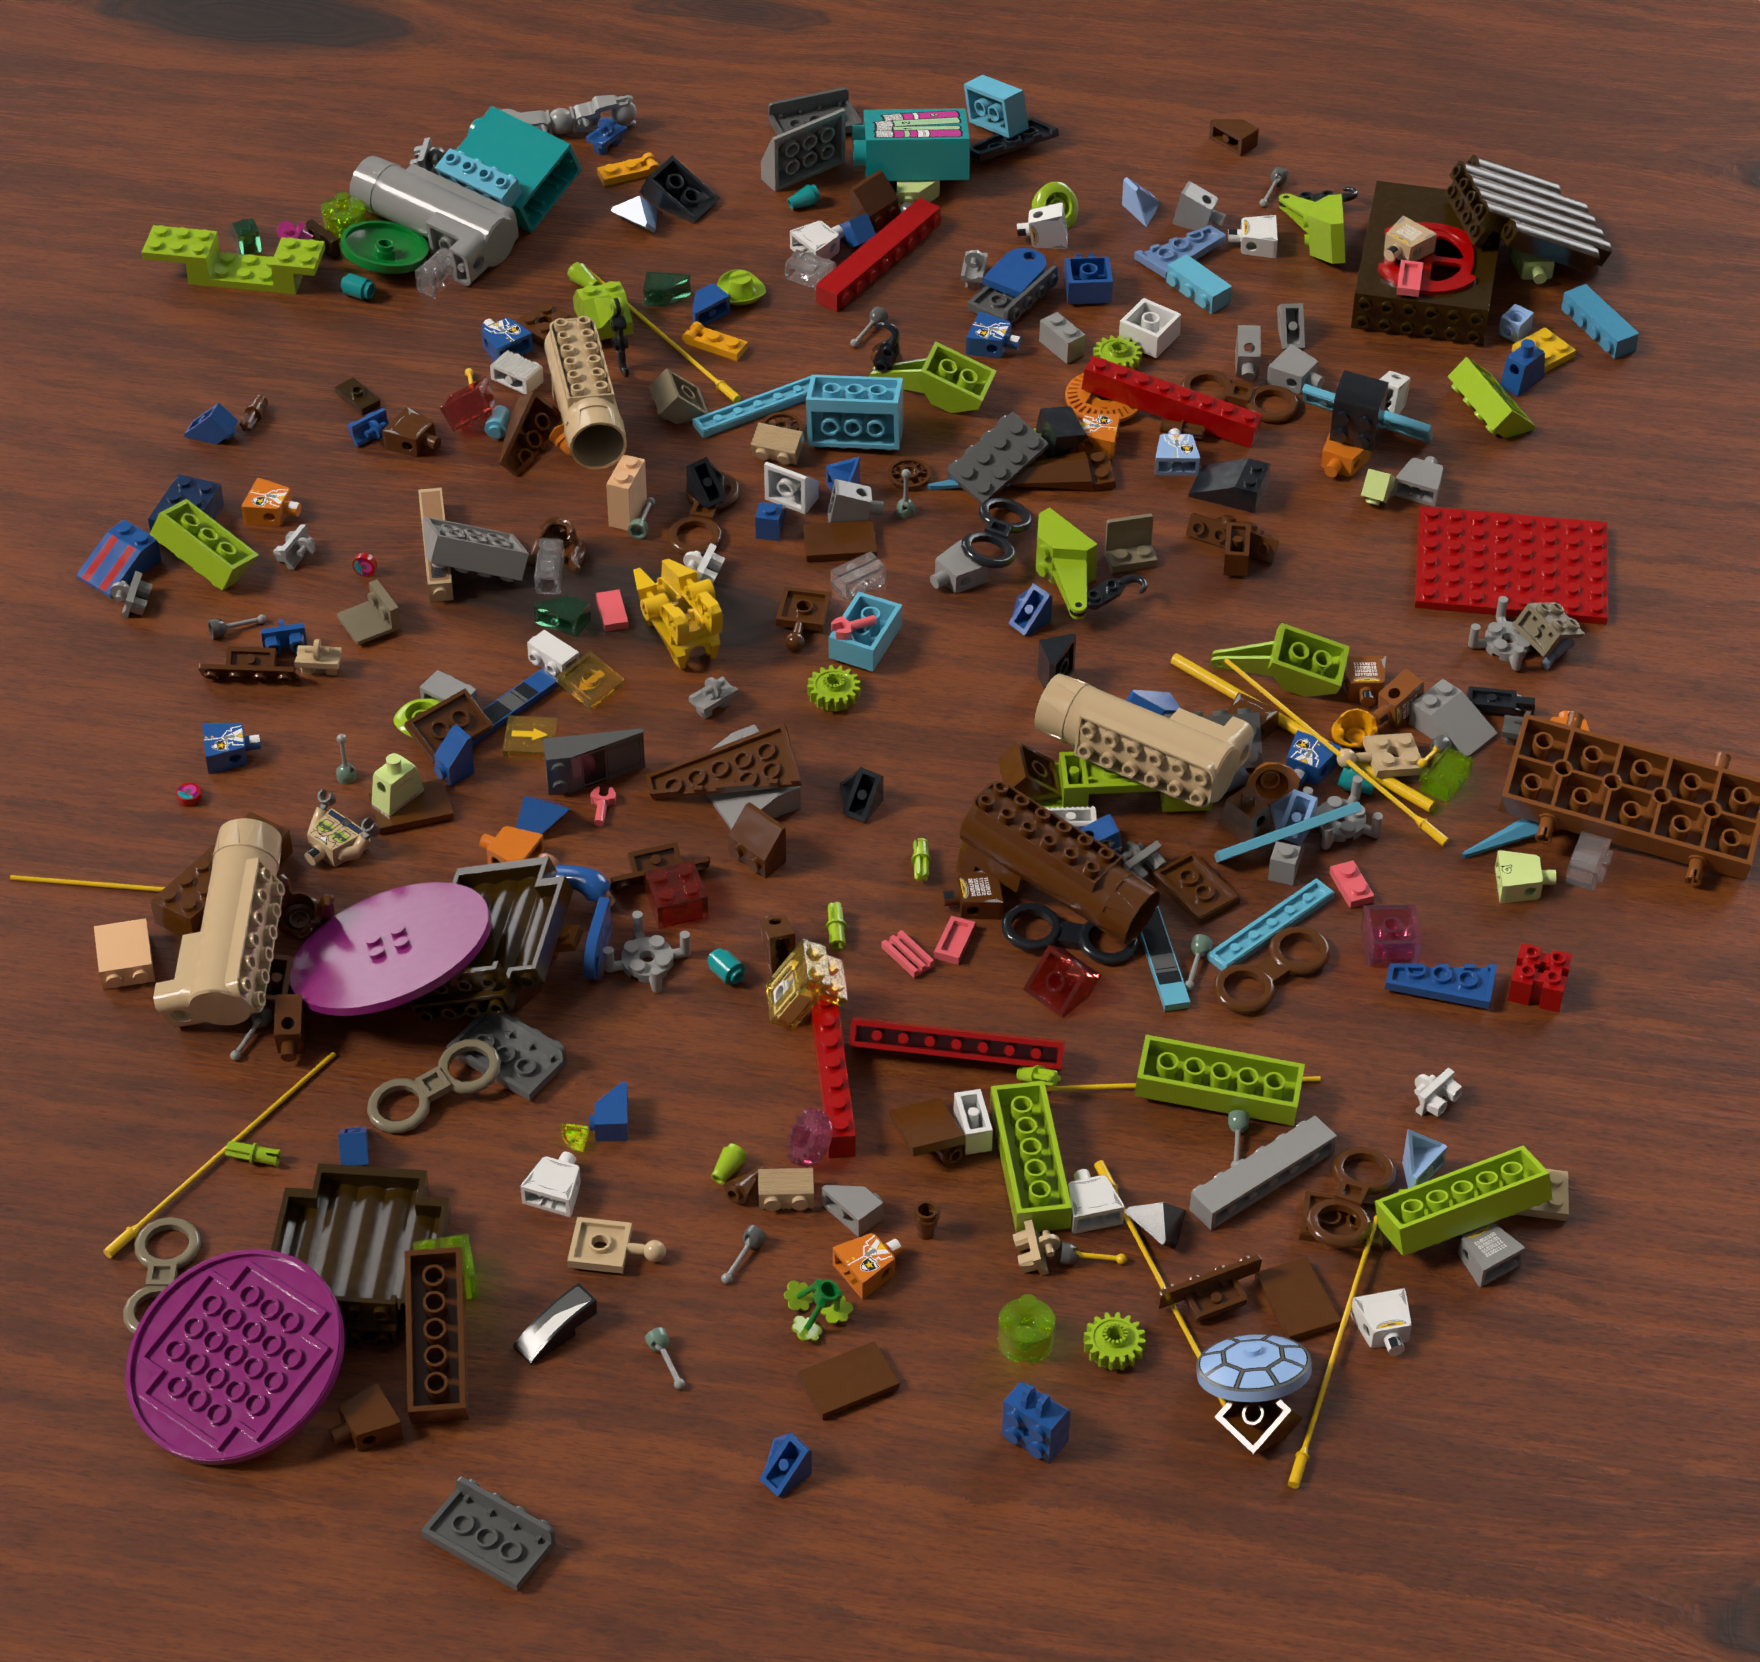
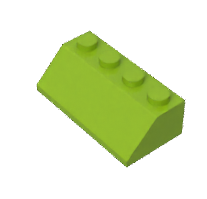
[1448,357,1536,439]
[150,499,259,591]

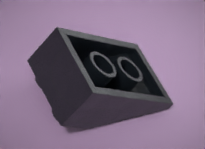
[639,155,720,224]
[1188,458,1271,513]

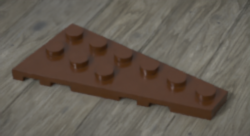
[645,723,802,799]

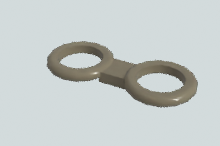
[367,1039,501,1133]
[123,1217,201,1334]

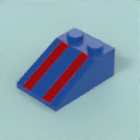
[76,519,161,598]

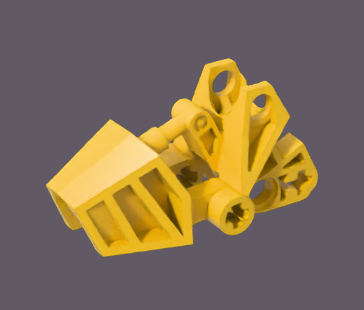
[633,559,723,669]

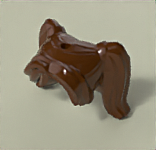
[526,517,587,574]
[277,873,335,939]

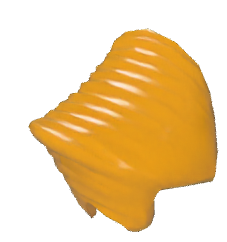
[1331,708,1378,749]

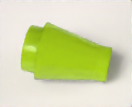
[567,262,600,287]
[711,1143,747,1185]

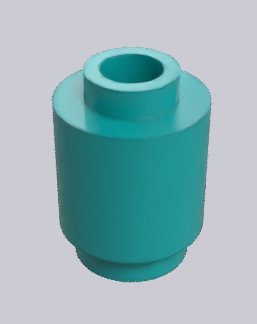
[341,273,375,300]
[707,948,745,985]

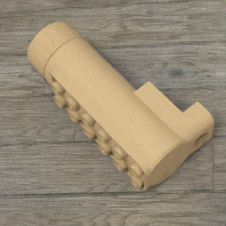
[544,316,627,469]
[1034,673,1254,808]
[153,818,285,1028]

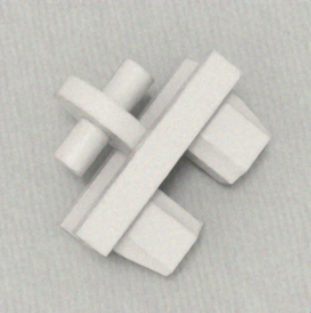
[683,543,725,584]
[1414,1068,1463,1117]

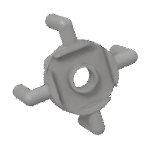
[1468,596,1532,671]
[1303,775,1383,850]
[603,910,691,993]

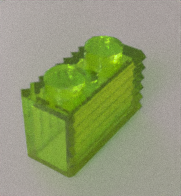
[1420,747,1473,803]

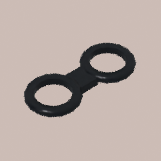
[961,498,1032,568]
[1001,903,1139,965]

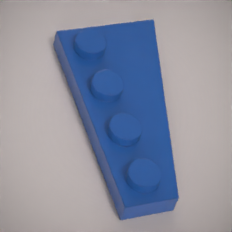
[1385,963,1497,1009]

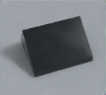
[1036,406,1089,459]
[1037,634,1076,690]

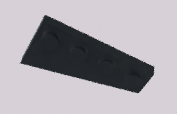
[970,117,1059,162]

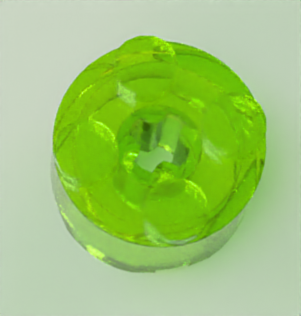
[321,192,366,242]
[998,1294,1056,1363]

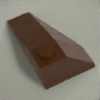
[498,390,563,476]

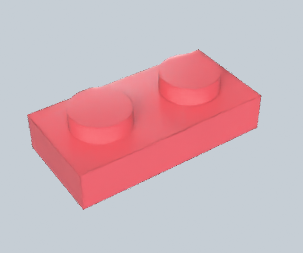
[1329,860,1374,909]

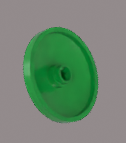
[340,221,429,274]

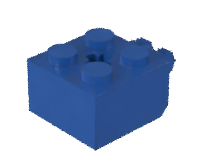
[1064,253,1113,304]
[1002,1382,1071,1463]

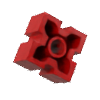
[1508,943,1573,1013]

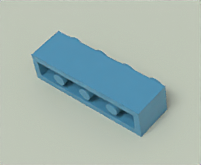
[1561,284,1639,359]

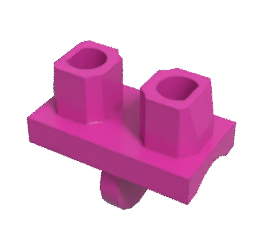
[277,221,313,240]

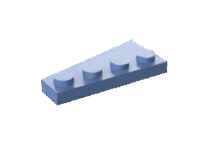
[1134,225,1226,279]

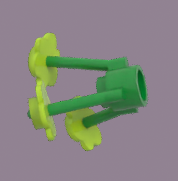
[784,1279,853,1342]

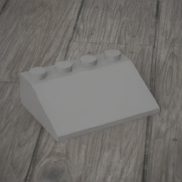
[761,108,845,192]
[422,516,529,582]
[707,724,801,829]

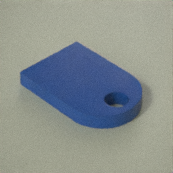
[983,248,1046,298]
[583,897,612,980]

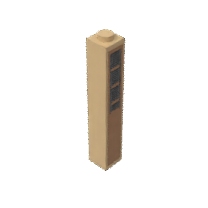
[418,488,453,602]

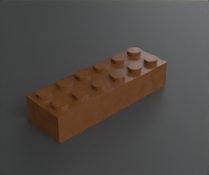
[150,812,293,936]
[404,1247,469,1424]

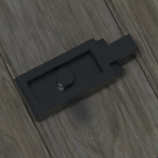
[1467,686,1535,715]

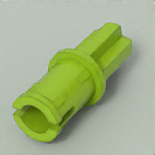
[911,838,931,882]
[826,902,846,951]
[1016,1065,1061,1086]
[225,1141,281,1167]

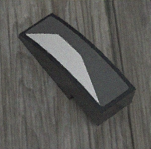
[513,1283,597,1365]

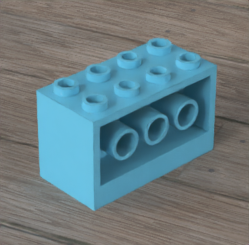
[806,375,904,450]

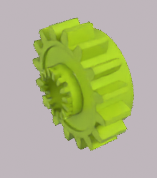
[1093,335,1142,370]
[807,665,861,711]
[1083,1312,1146,1371]

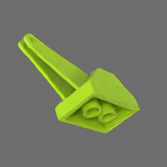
[1210,623,1350,697]

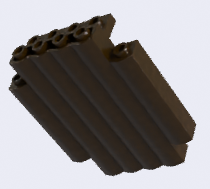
[1445,155,1612,273]
[410,856,573,1022]
[271,1163,451,1348]

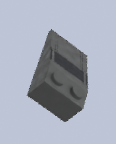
[543,728,645,795]

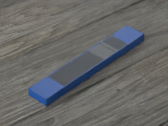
[472,669,559,747]

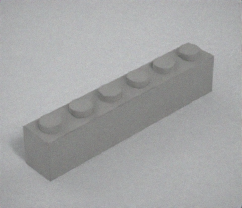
[1189,1116,1337,1230]

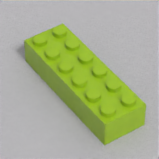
[1134,1035,1305,1126]
[990,1081,1072,1233]
[1375,1145,1553,1256]

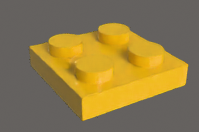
[1512,327,1576,373]

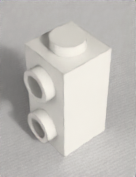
[527,630,580,682]

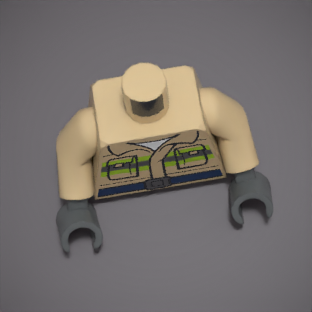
[304,789,380,867]

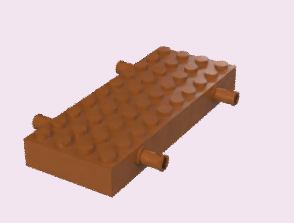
[1497,711,1760,886]

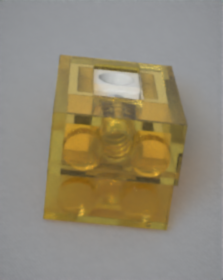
[766,939,848,1030]

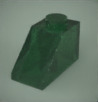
[229,218,262,255]
[643,272,691,307]
[534,595,591,638]

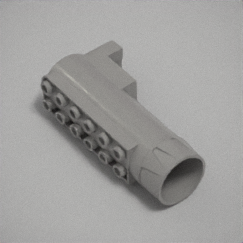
[349,156,519,286]

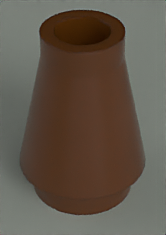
[913,1201,940,1240]

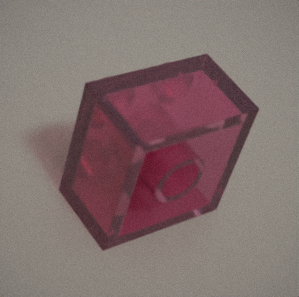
[1361,905,1422,965]

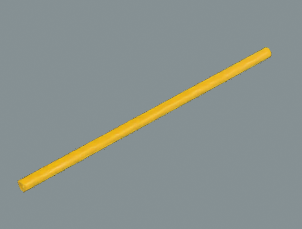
[1171,653,1436,813]

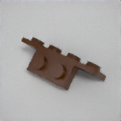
[1186,513,1279,563]
[198,646,299,682]
[609,842,711,891]
[1157,1254,1262,1323]

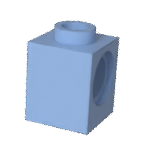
[1498,304,1534,342]

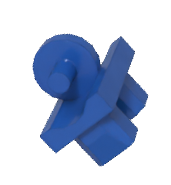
[586,117,628,155]
[347,408,389,447]
[260,619,307,655]

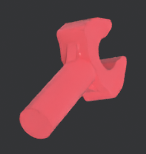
[831,615,877,640]
[590,786,616,827]

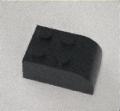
[1329,370,1389,452]

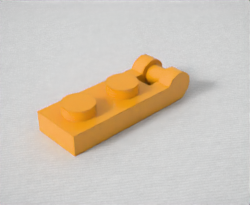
[597,152,660,186]
[682,321,748,361]

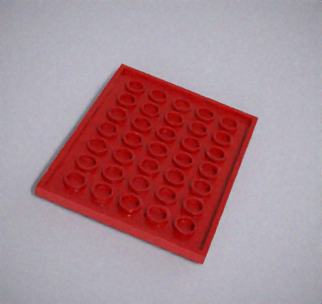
[1415,506,1608,625]

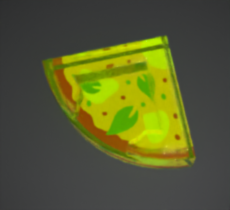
[561,1123,589,1153]

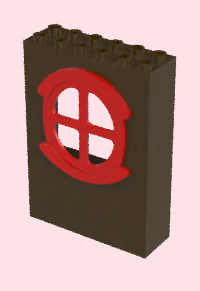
[1351,181,1501,346]

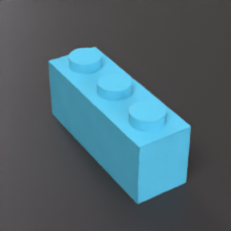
[1166,254,1232,314]

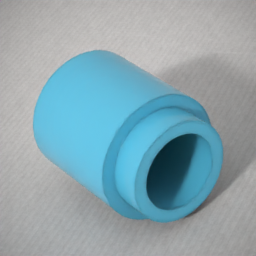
[484,405,510,439]

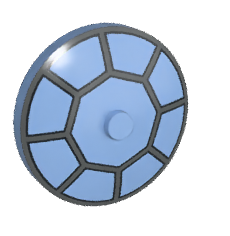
[1196,1334,1312,1402]

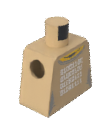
[1384,216,1437,261]

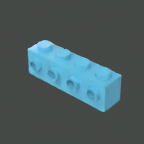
[435,148,523,208]

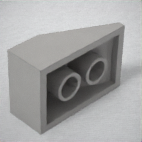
[1409,679,1497,761]

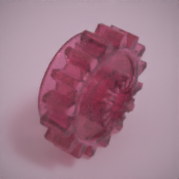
[786,1107,832,1168]

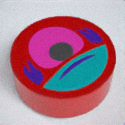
[352,553,377,577]
[176,782,202,806]

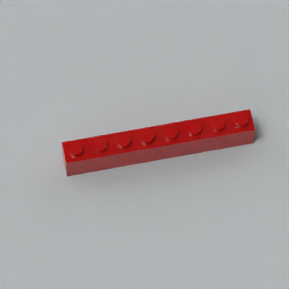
[816,198,941,312]
[1081,356,1263,448]
[808,972,856,1158]
[849,1017,1066,1070]

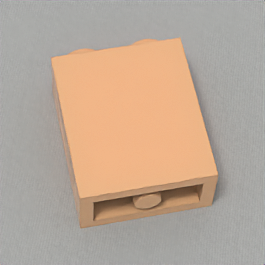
[606,455,647,530]
[94,918,155,989]

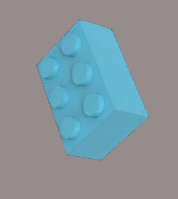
[964,75,1029,138]
[829,591,902,672]

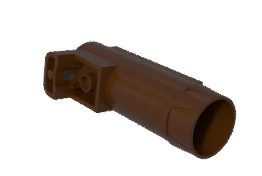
[956,781,1161,945]

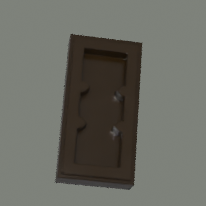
[306,219,341,259]
[335,377,381,415]

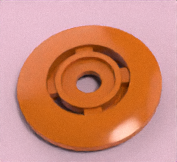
[1065,373,1140,422]

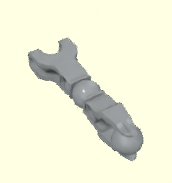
[502,95,637,135]

